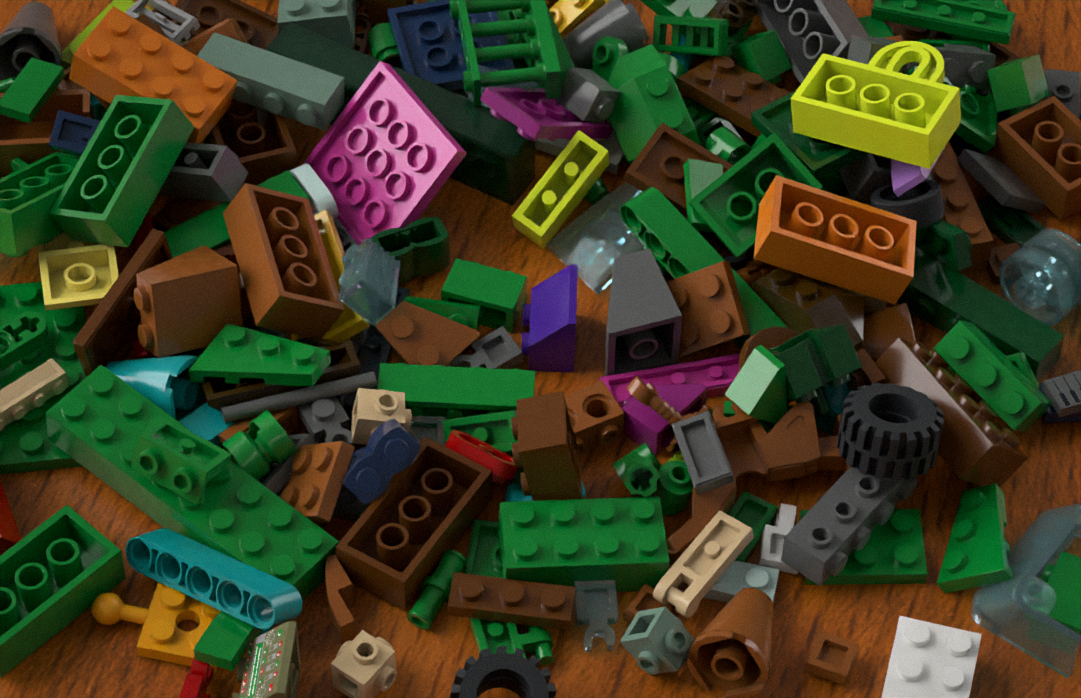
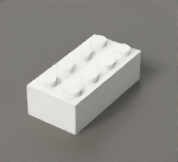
[881,616,982,698]

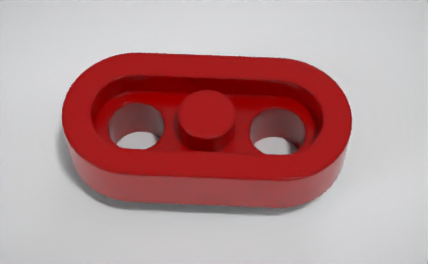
[445,430,520,484]

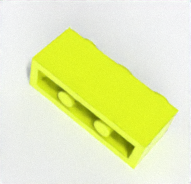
[512,130,609,249]

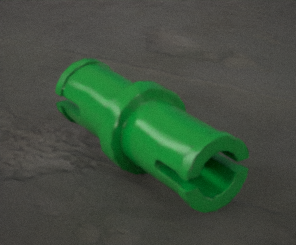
[407,549,467,630]

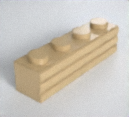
[0,358,69,431]

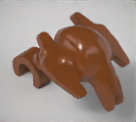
[626,376,713,453]

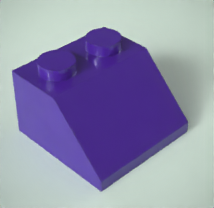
[521,265,578,372]

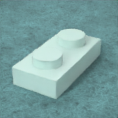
[703,561,780,602]

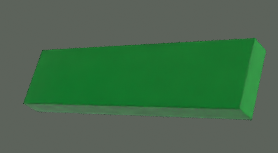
[871,0,1016,45]

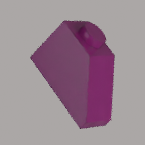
[621,384,707,456]

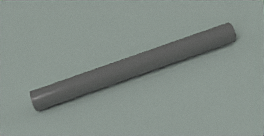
[221,371,377,423]

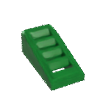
[653,15,729,56]

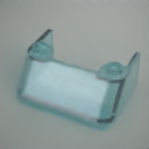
[971,503,1081,678]

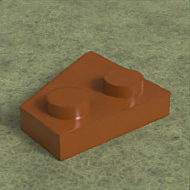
[375,301,481,366]

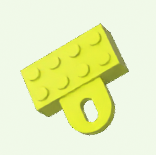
[791,41,961,169]

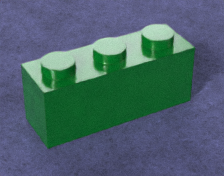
[933,321,1053,431]

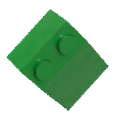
[689,132,823,259]

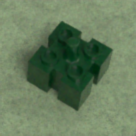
[746,323,862,416]

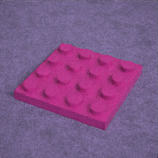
[303,61,467,264]

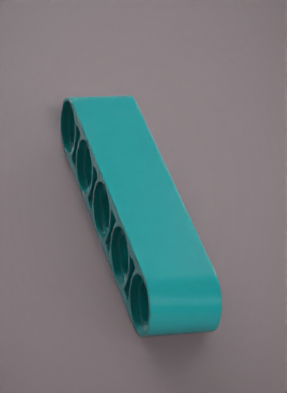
[125,528,302,630]

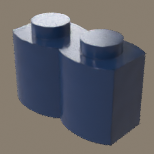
[343,418,420,504]

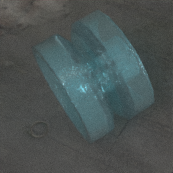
[999,229,1081,326]

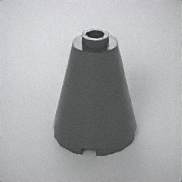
[562,0,649,69]
[0,1,62,80]

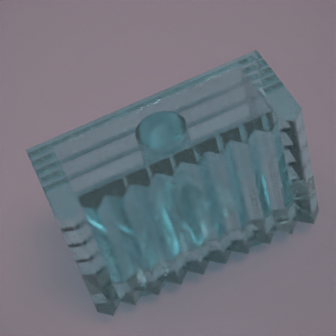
[338,238,401,326]

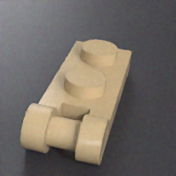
[653,510,754,618]

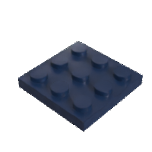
[387,0,515,97]

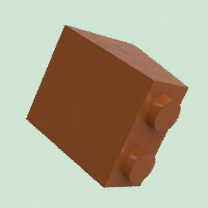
[134,246,243,358]

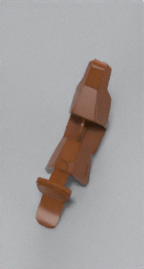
[666,401,851,565]

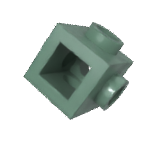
[620,606,695,675]

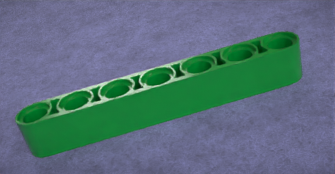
[620,187,787,350]

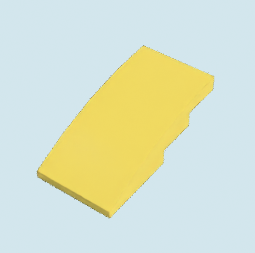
[38,232,119,311]

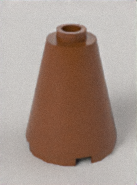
[687,588,774,698]

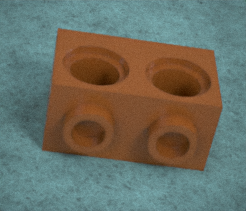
[564,380,624,456]

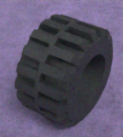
[837,383,944,480]
[450,646,557,698]

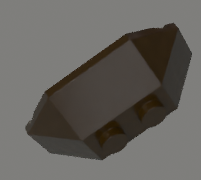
[750,268,865,351]
[201,337,361,421]

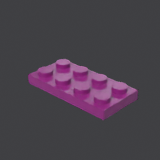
[480,87,613,141]

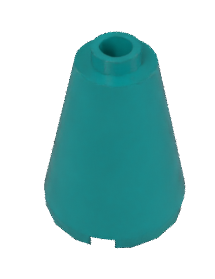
[105,355,207,421]

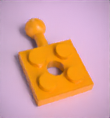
[92,582,221,672]

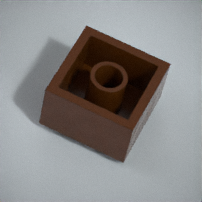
[511,391,583,501]

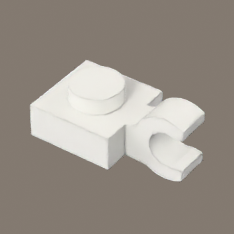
[758,503,798,574]

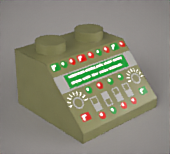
[232,621,301,698]

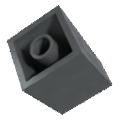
[604,249,682,376]

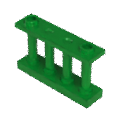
[449,0,561,107]

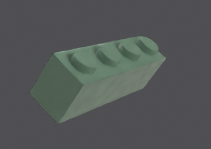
[197,32,344,131]

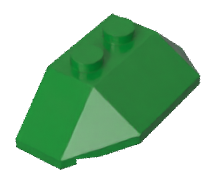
[608,44,701,165]

